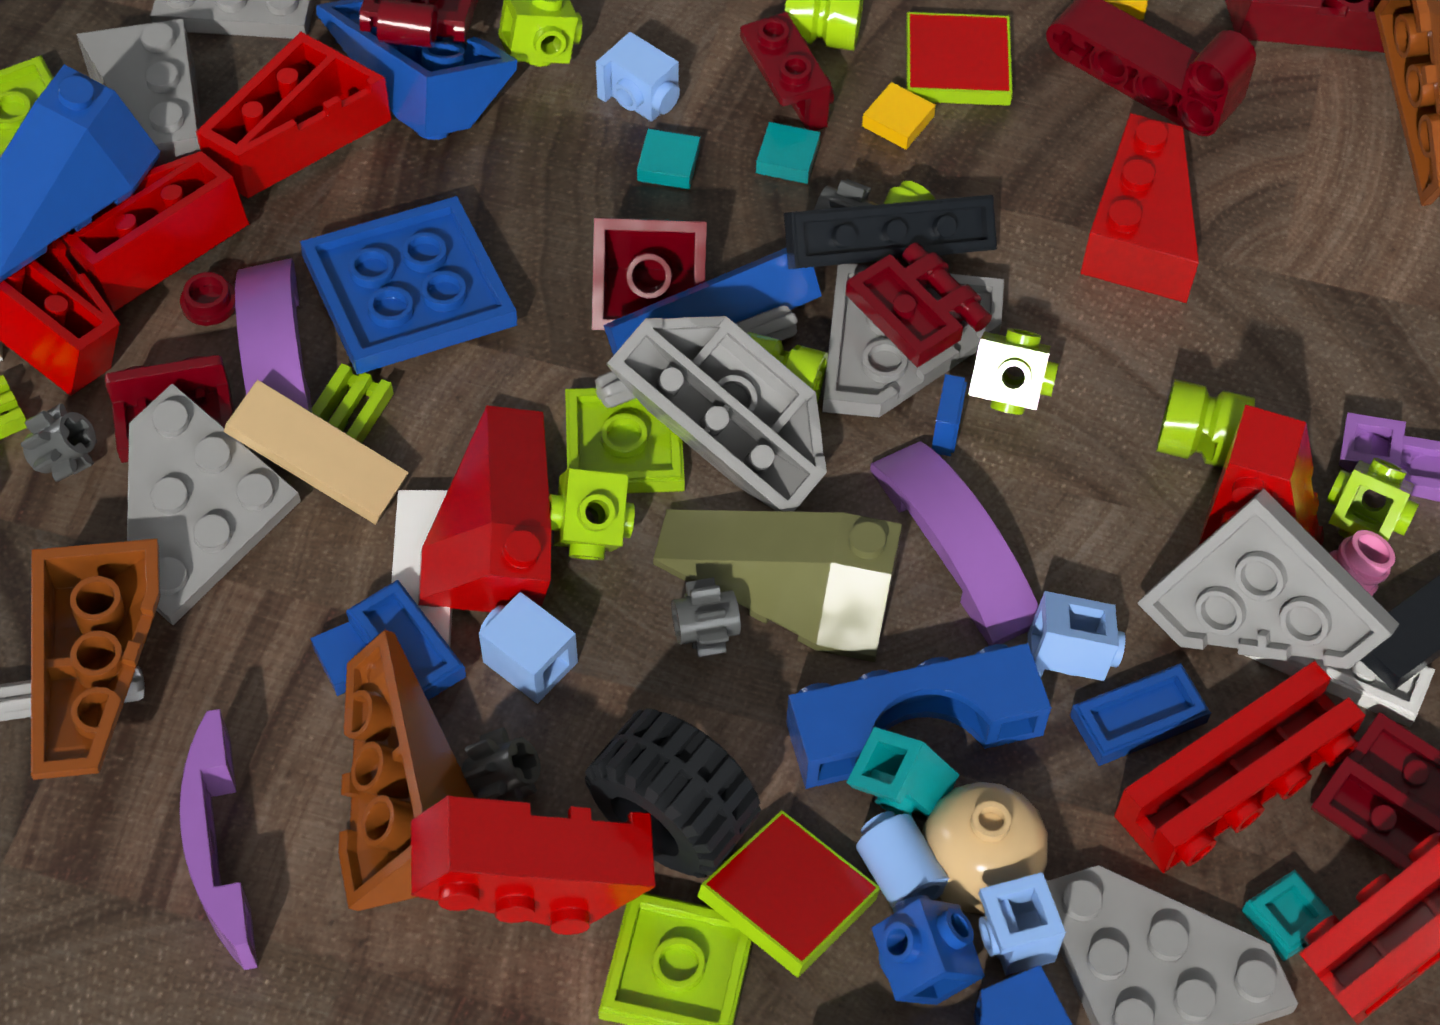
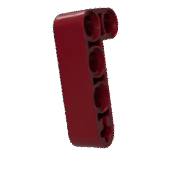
[1046,0,1256,136]

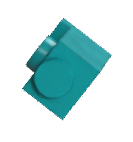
[846,727,959,817]

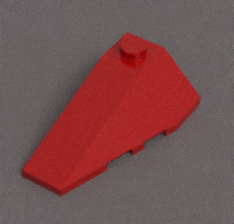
[418,405,551,612]

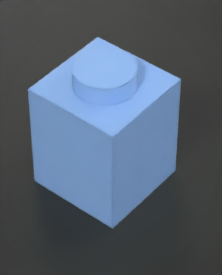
[479,592,578,704]

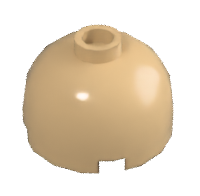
[922,782,1048,914]

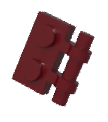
[845,242,992,368]

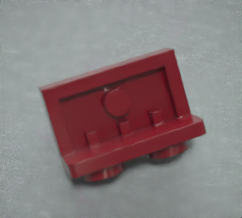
[740,12,834,131]
[105,355,234,463]

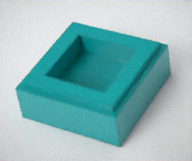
[756,122,821,184]
[637,129,700,189]
[1241,869,1334,962]

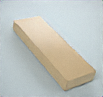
[224,379,409,525]

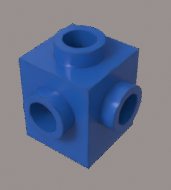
[871,895,985,1005]

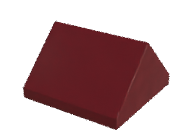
[592,217,707,330]

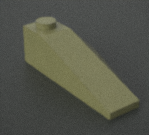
[653,509,902,662]

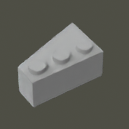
[76,19,202,169]

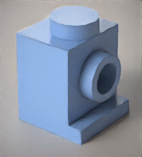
[596,32,680,122]
[1027,591,1125,681]
[979,872,1066,975]

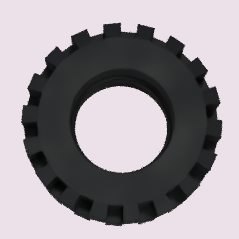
[585,708,761,878]

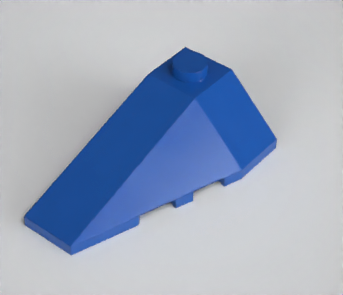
[316,0,517,140]
[0,64,160,283]

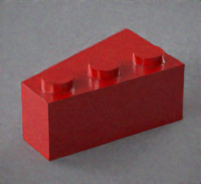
[196,32,391,198]
[1080,113,1199,303]
[60,151,249,312]
[0,238,120,396]
[1198,404,1324,546]
[411,796,655,935]

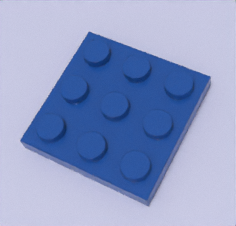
[300,196,517,375]

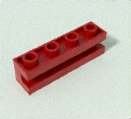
[1114,660,1366,874]
[1299,832,1440,1025]

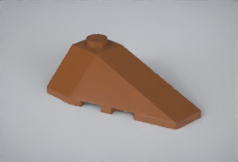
[1374,0,1440,206]
[31,538,160,780]
[338,630,475,911]

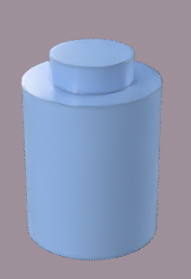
[856,811,949,910]

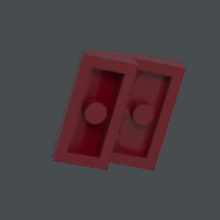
[1311,712,1440,871]

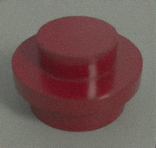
[180,272,236,326]

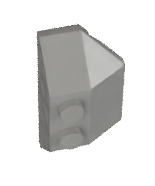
[606,316,827,511]

